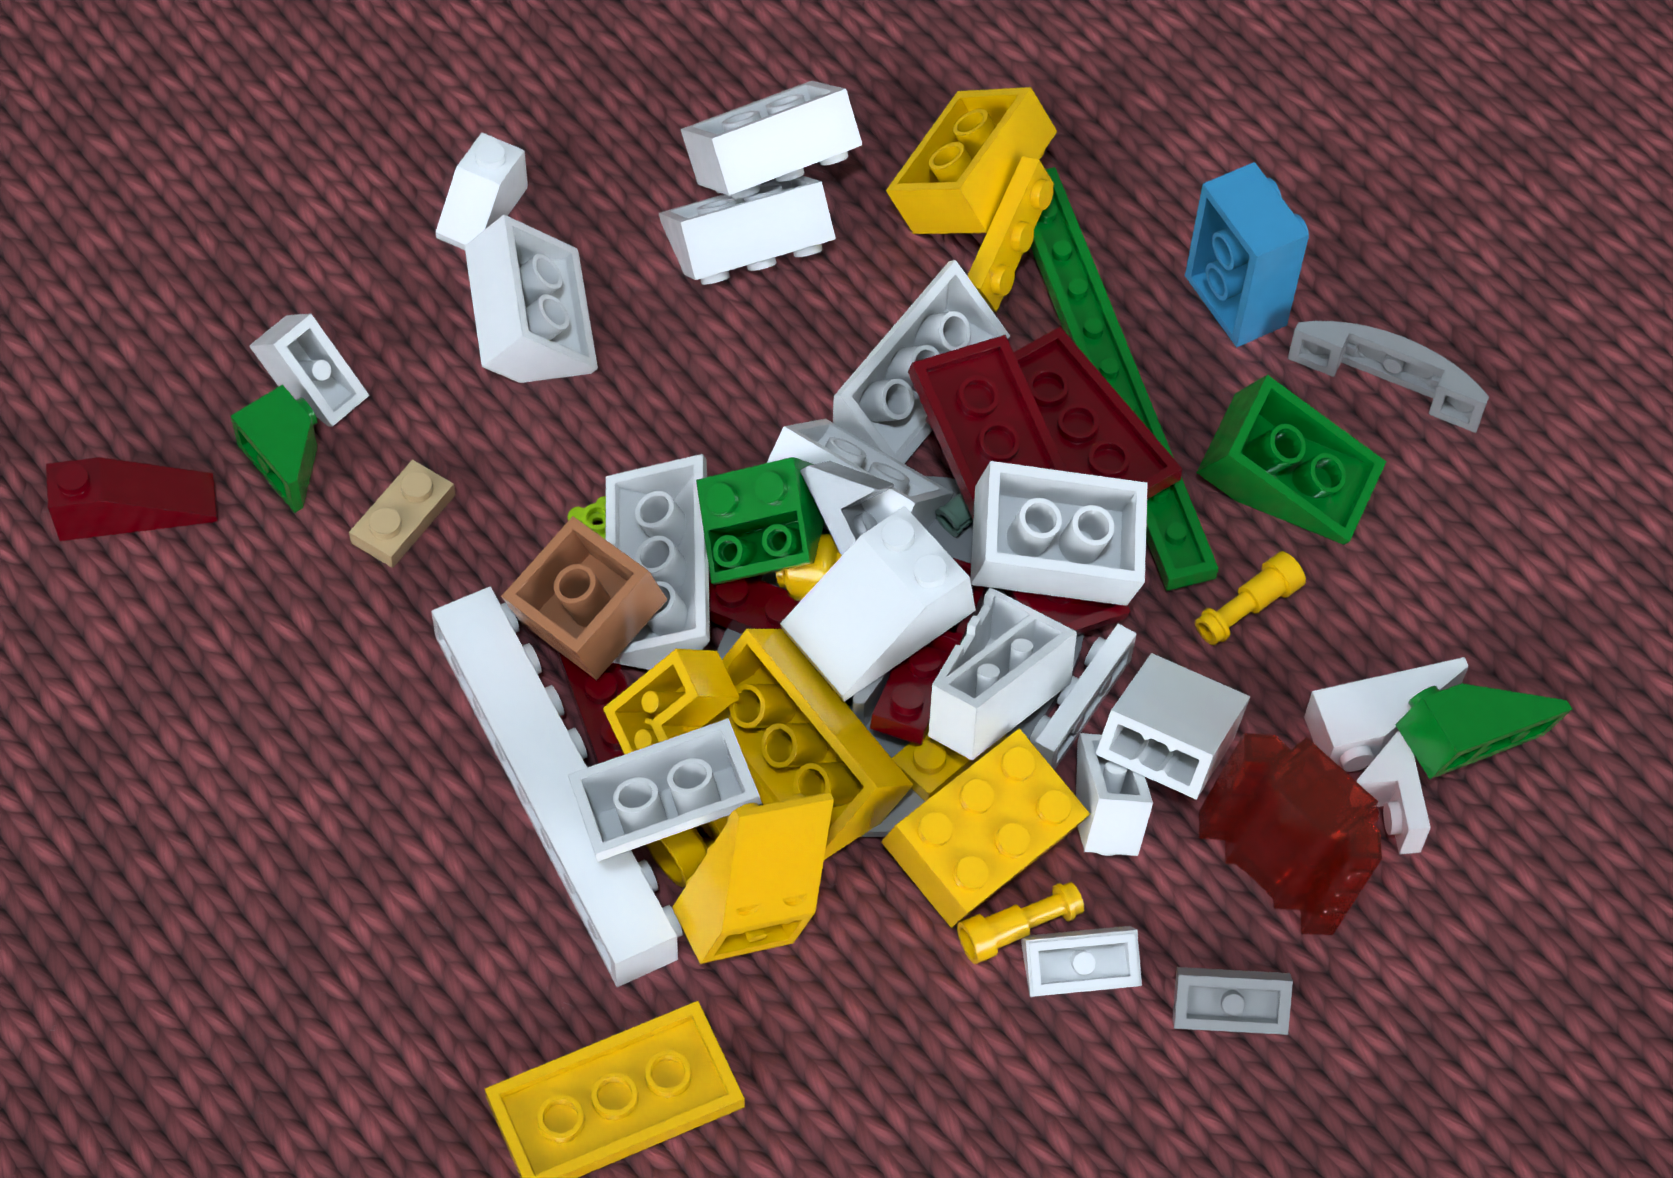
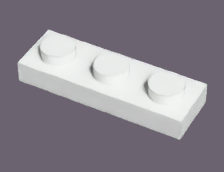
[1030,623,1137,770]

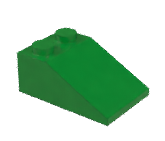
[1196,375,1387,545]

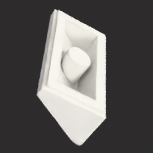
[1021,926,1142,997]

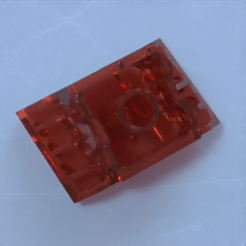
[1199,733,1382,935]

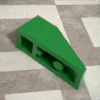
[1395,683,1572,779]

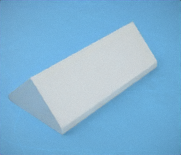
[833,260,1010,464]
[606,454,710,670]

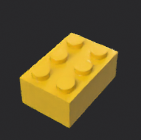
[886,87,1057,234]
[881,728,1090,928]

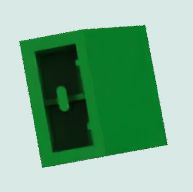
[696,457,824,585]

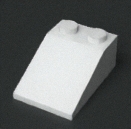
[780,506,976,702]

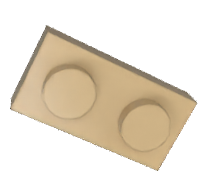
[349,460,456,568]

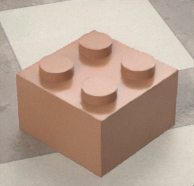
[501,516,668,680]

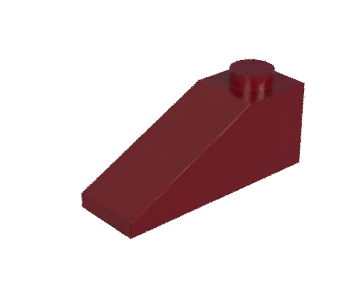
[46,457,218,541]

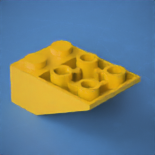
[672,792,834,964]

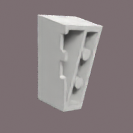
[928,587,1077,760]

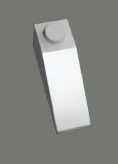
[1304,657,1468,773]

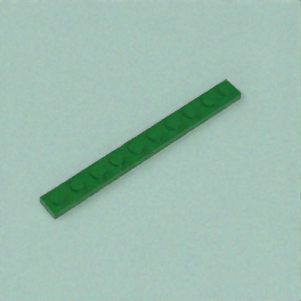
[1031,167,1219,591]

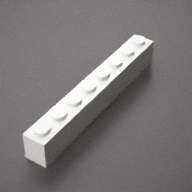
[431,586,683,987]

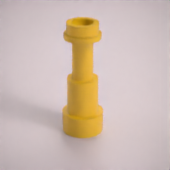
[1195,551,1306,645]
[957,882,1084,964]

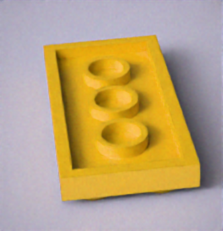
[484,1001,745,1178]

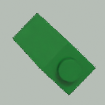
[230,384,318,513]

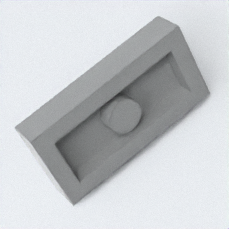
[1172,967,1293,1035]

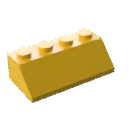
[703,629,913,860]

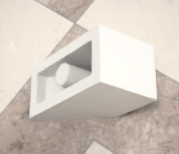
[436,132,528,250]
[249,314,370,427]
[1076,733,1153,856]

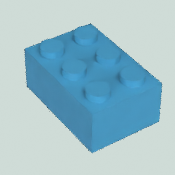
[1185,162,1309,348]

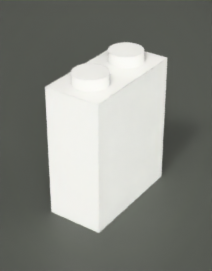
[1096,653,1250,800]

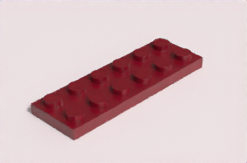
[908,335,1131,635]

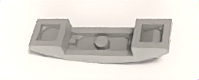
[1287,321,1489,433]

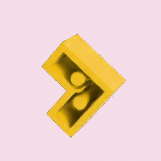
[603,649,740,755]

